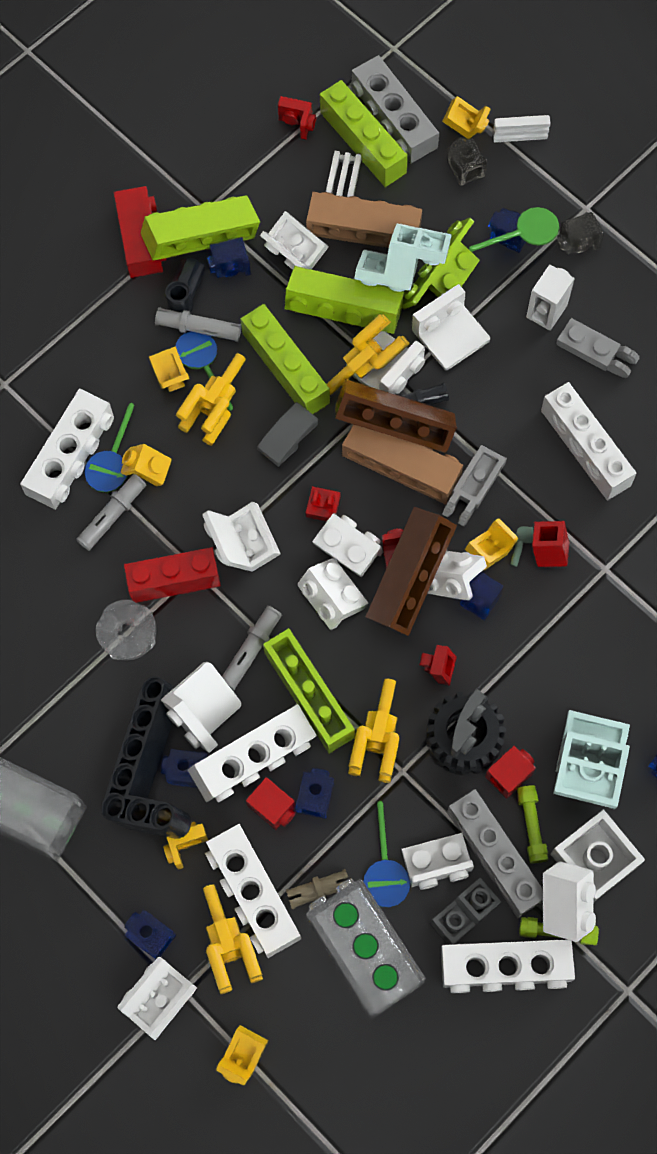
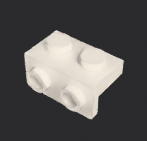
[260,211,329,270]
[312,513,383,577]
[427,550,487,600]
[298,558,369,630]
[118,957,197,1040]

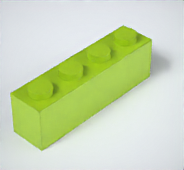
[320,80,408,187]
[140,195,260,261]
[285,266,404,334]
[240,304,330,414]
[263,628,355,754]

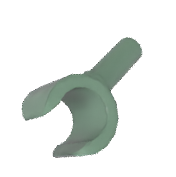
[510,526,533,567]

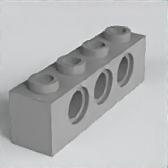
[350,55,439,163]
[447,789,543,919]

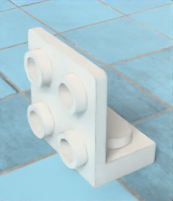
[412,284,490,370]

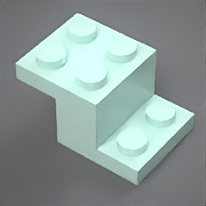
[354,223,452,292]
[553,710,630,809]

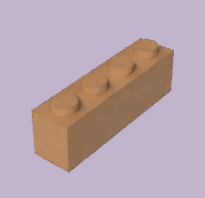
[306,192,422,248]
[342,424,463,504]

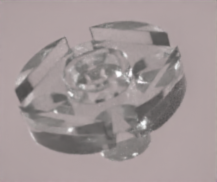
[96,600,157,661]

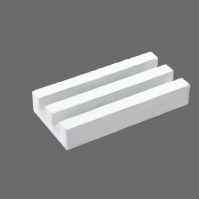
[493,115,550,143]
[326,151,361,197]

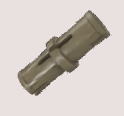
[286,869,352,909]

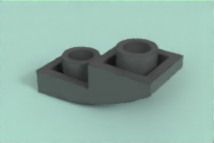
[257,402,318,467]
[450,688,486,759]
[430,878,501,945]

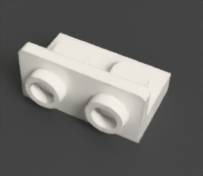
[402,833,474,890]

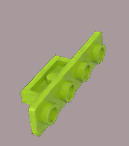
[402,218,480,309]

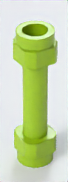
[517,785,548,864]
[519,917,599,945]

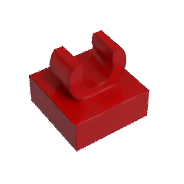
[306,486,341,521]
[419,645,457,685]

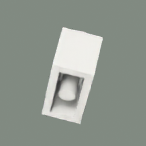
[526,264,574,331]
[543,861,596,942]

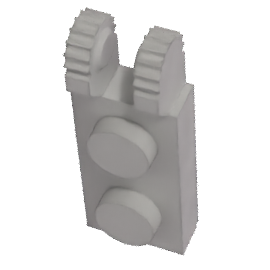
[556,318,640,378]
[442,445,507,526]

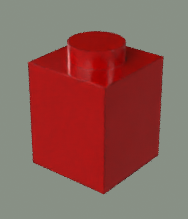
[532,521,569,567]
[485,746,536,799]
[246,777,296,830]

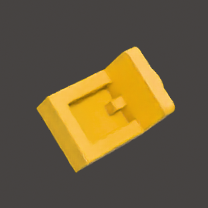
[442,96,490,139]
[148,346,189,392]
[121,444,172,486]
[465,518,518,570]
[163,822,208,870]
[216,1025,269,1085]

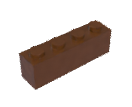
[335,379,457,453]
[365,507,457,636]

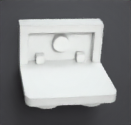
[346,331,425,394]
[203,502,281,572]
[161,662,241,753]

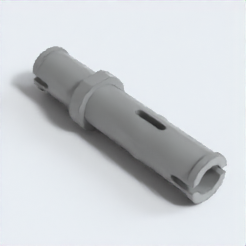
[155,307,242,342]
[76,474,147,551]
[222,606,282,691]

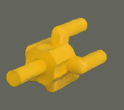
[326,314,410,395]
[176,353,246,446]
[348,679,399,783]
[203,884,263,994]

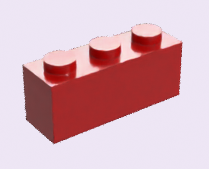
[114,186,166,278]
[124,547,221,603]

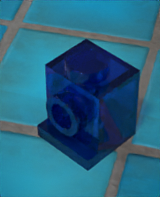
[489,208,526,253]
[207,237,251,278]
[460,572,504,621]
[161,749,208,788]
[296,768,334,819]
[124,910,177,960]

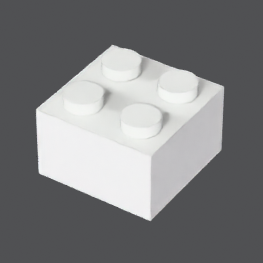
[550,809,645,903]

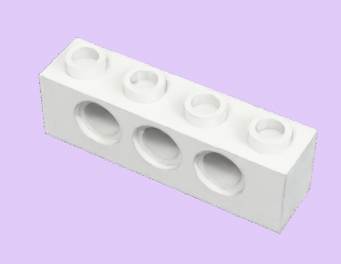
[541,382,636,501]
[20,388,114,510]
[188,704,317,803]
[205,824,301,958]
[441,940,575,993]

